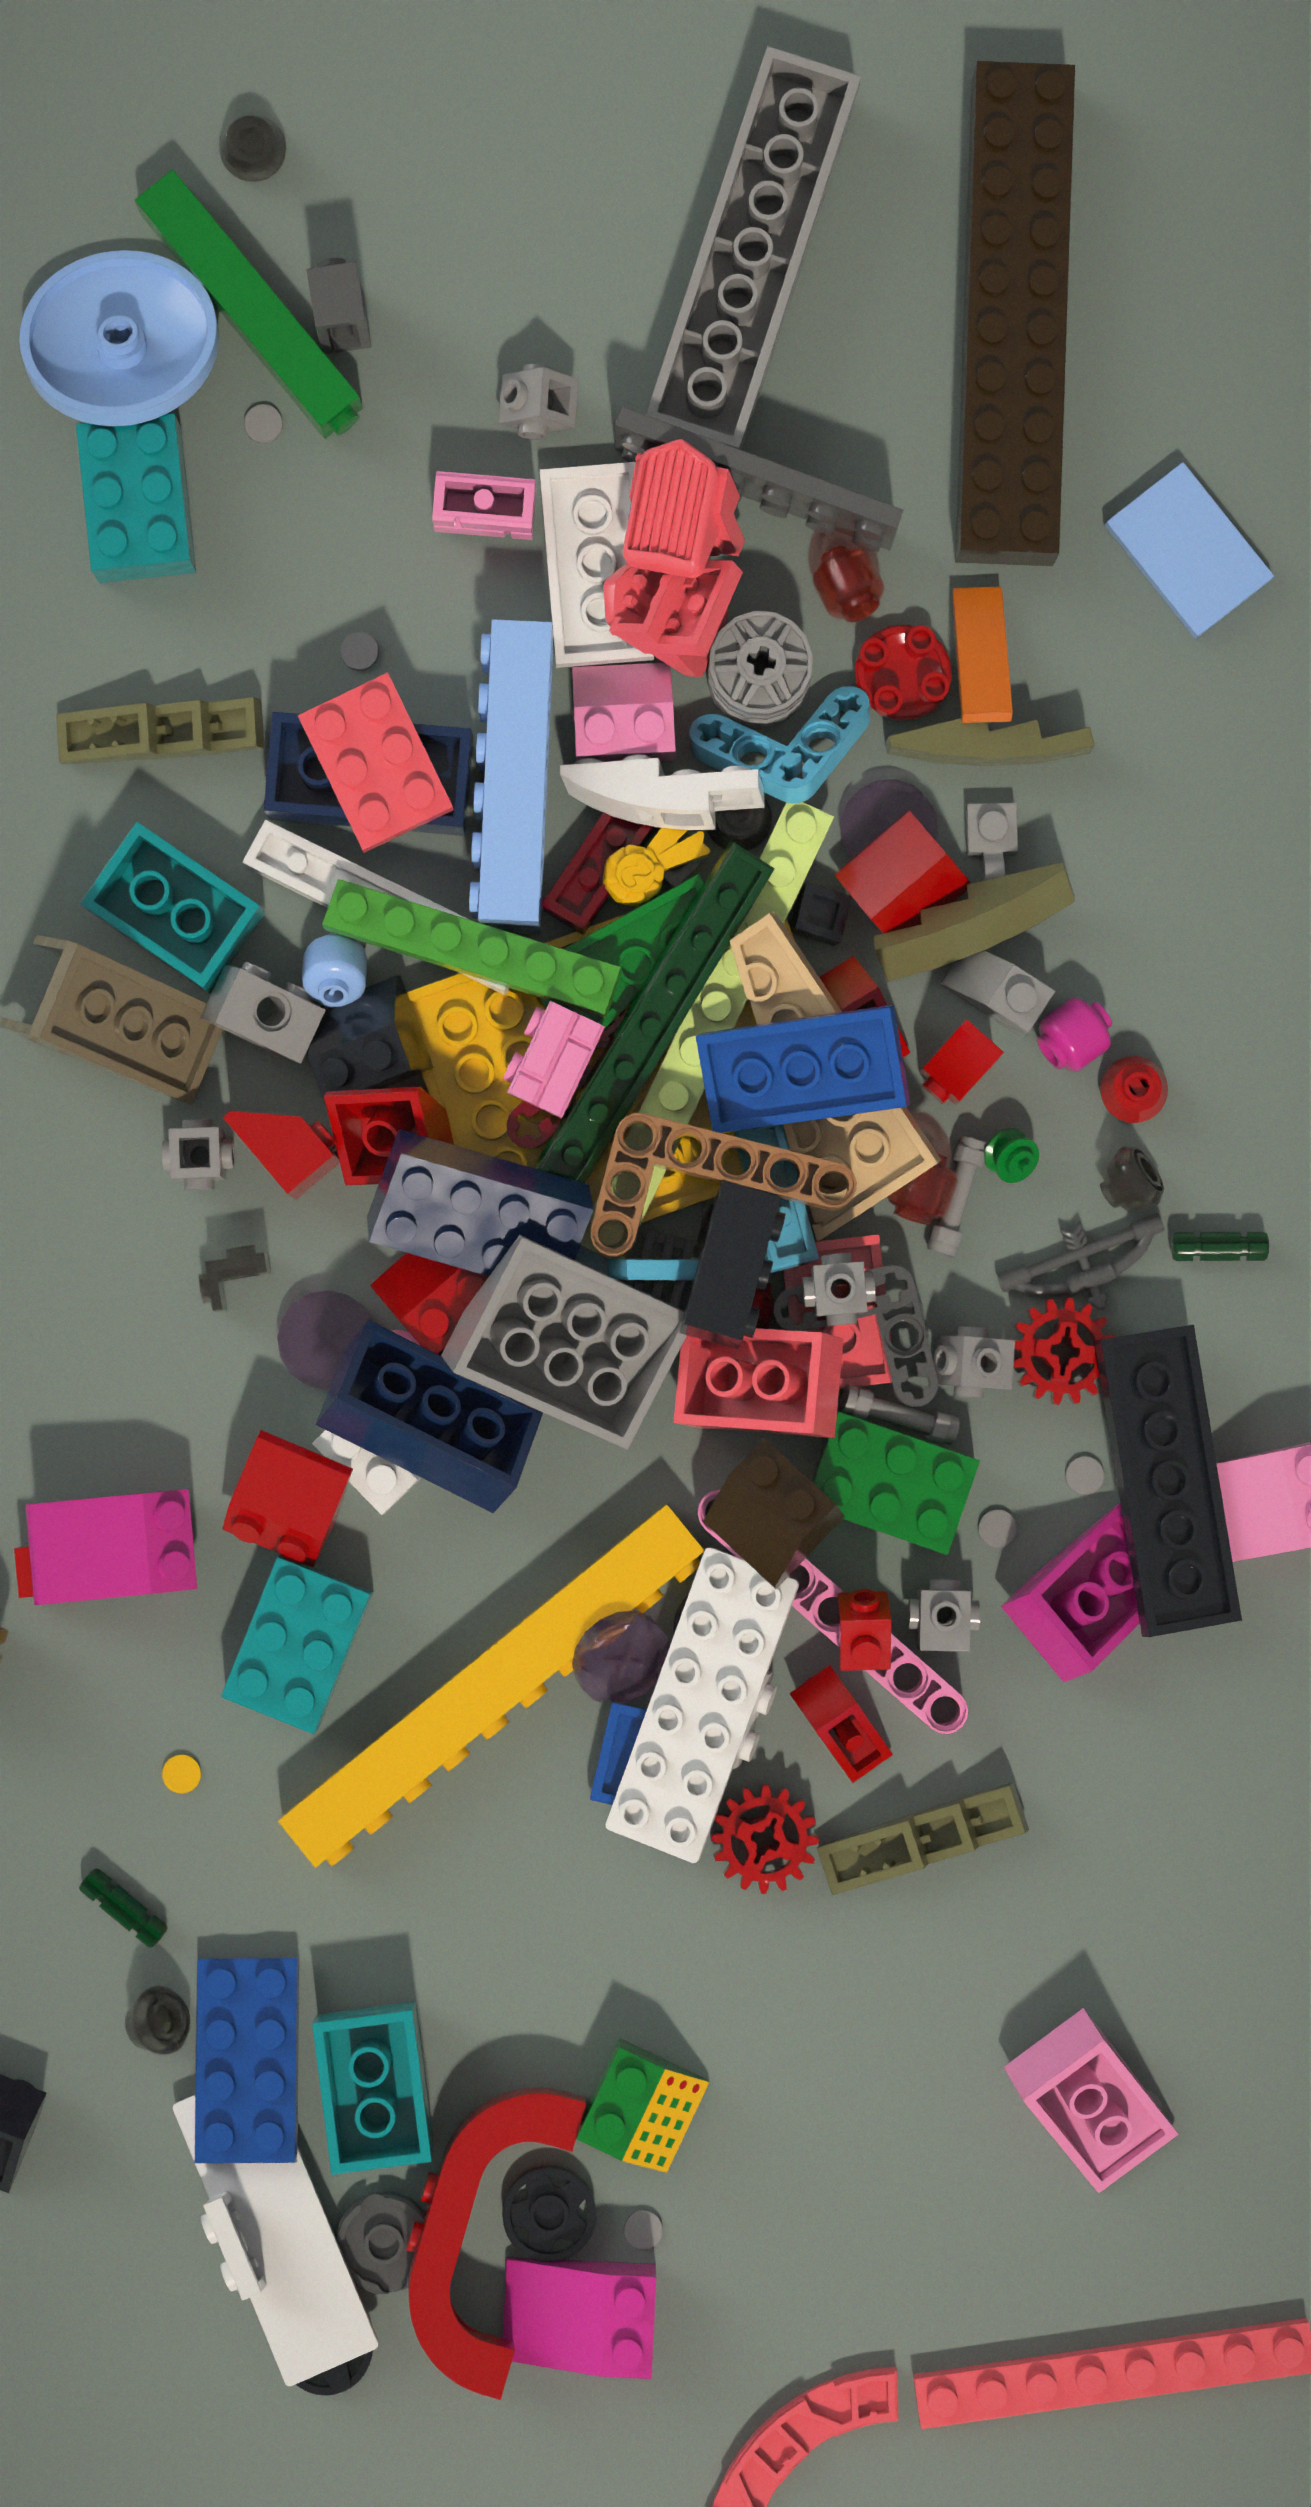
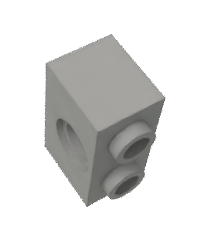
[200,961,325,1064]

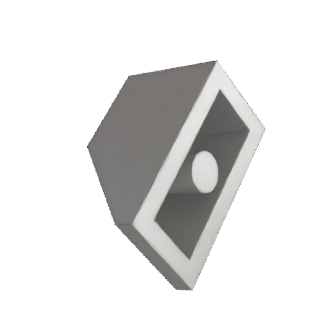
[940,950,1056,1038]

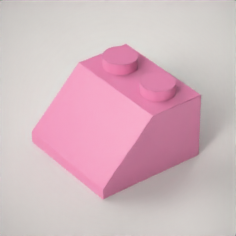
[572,663,675,762]

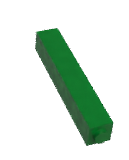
[134,169,363,439]

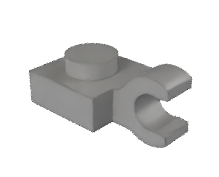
[966,803,1018,881]

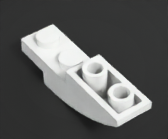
[560,755,765,830]

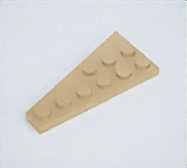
[730,911,942,1242]

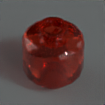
[812,546,885,622]
[887,1153,958,1226]

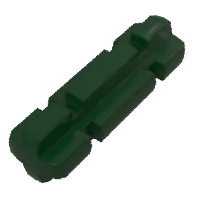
[1171,1232,1269,1261]
[79,1868,168,1948]

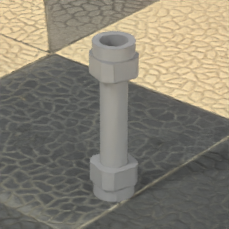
[927,1136,988,1258]
[838,1384,960,1445]

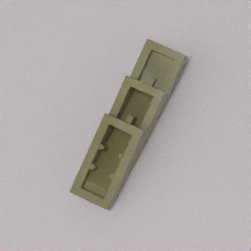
[56,697,264,764]
[885,718,1095,766]
[874,862,1075,982]
[817,1782,1029,1895]

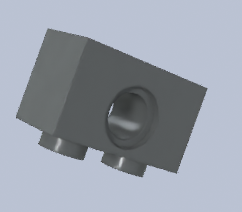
[306,258,371,354]

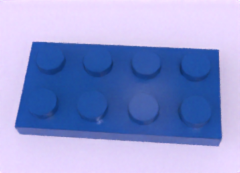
[696,1005,911,1133]
[194,1958,299,2163]

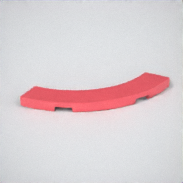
[712,2366,899,2507]

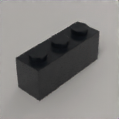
[679,1180,786,1349]

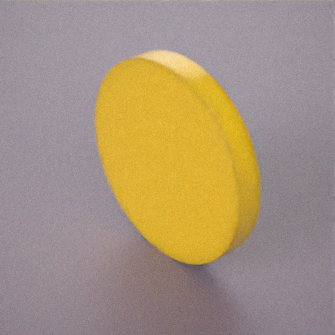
[162,1754,201,1794]

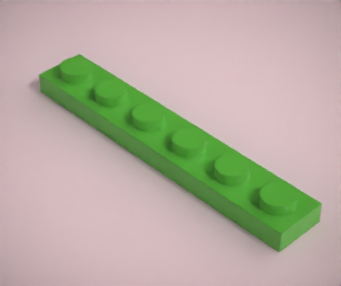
[322,879,622,1018]

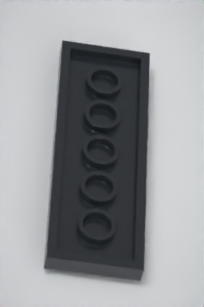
[1094,1325,1242,1637]

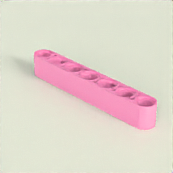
[697,1489,968,1734]

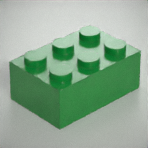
[811,1411,980,1555]

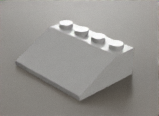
[441,1235,687,1450]

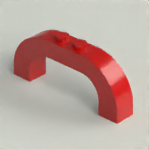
[406,2087,586,2400]

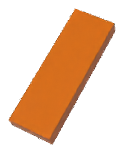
[952,587,1013,723]

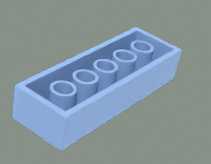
[469,619,554,934]

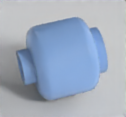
[302,933,367,1007]

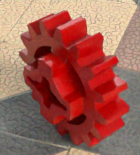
[1013,1298,1115,1405]
[710,1783,819,1894]

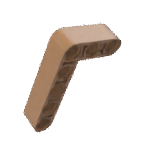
[591,1113,857,1258]

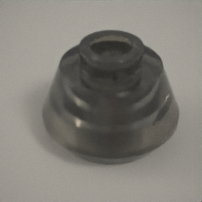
[219,115,286,182]
[707,797,772,851]
[1100,1146,1164,1211]
[125,1986,190,2055]

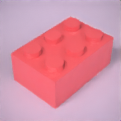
[673,1328,844,1438]

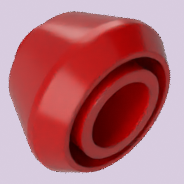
[1100,1056,1168,1123]

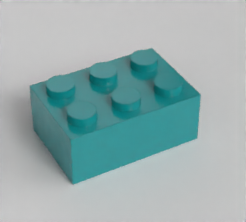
[76,413,196,583]
[80,822,265,994]
[221,1555,374,1734]
[312,2001,435,2175]

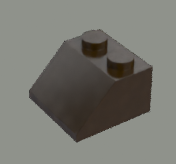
[703,1438,845,1589]

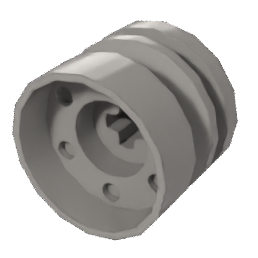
[707,611,813,729]

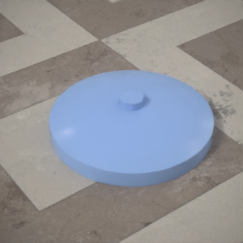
[19,250,219,426]

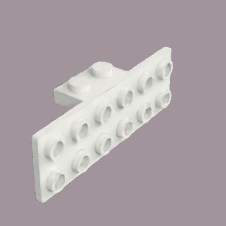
[606,1547,799,1863]
[173,2095,379,2386]

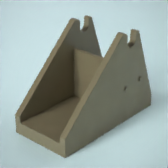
[0,935,223,1105]

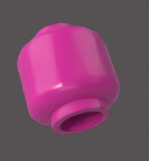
[1037,998,1112,1071]

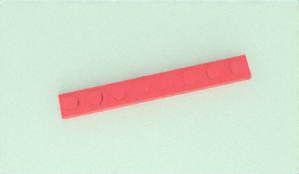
[913,2318,1311,2429]

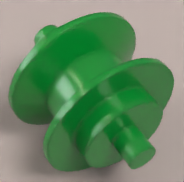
[984,1128,1039,1183]

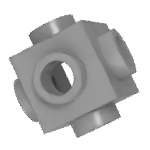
[499,364,579,440]
[162,1119,235,1191]
[802,1253,876,1326]
[933,1326,1015,1398]
[908,1579,980,1652]

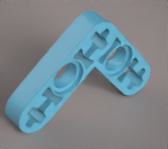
[689,686,870,803]

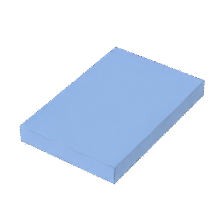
[1104,462,1274,640]

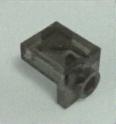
[199,1245,271,1312]

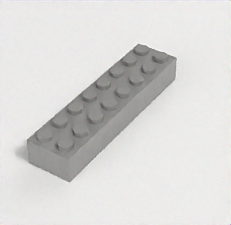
[646,46,861,450]

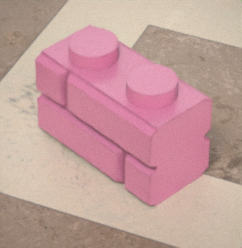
[432,471,537,540]
[503,1001,605,1118]

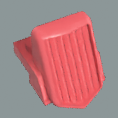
[623,439,745,578]
[603,560,743,677]

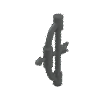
[997,1213,1165,1310]

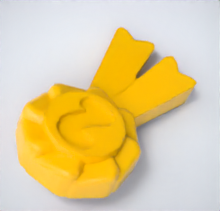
[603,828,711,907]

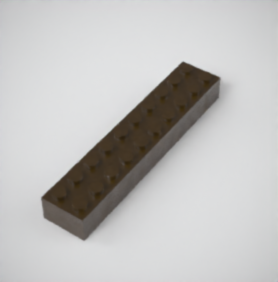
[955,61,1075,566]

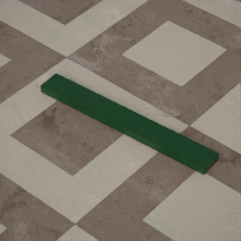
[533,842,775,1183]

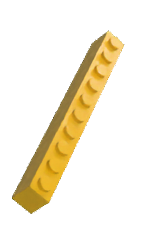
[278,1503,705,1868]

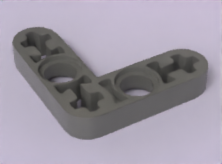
[773,1265,938,1407]

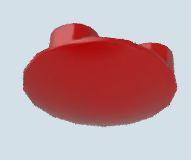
[854,625,952,721]

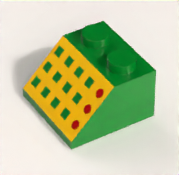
[576,2038,709,2173]

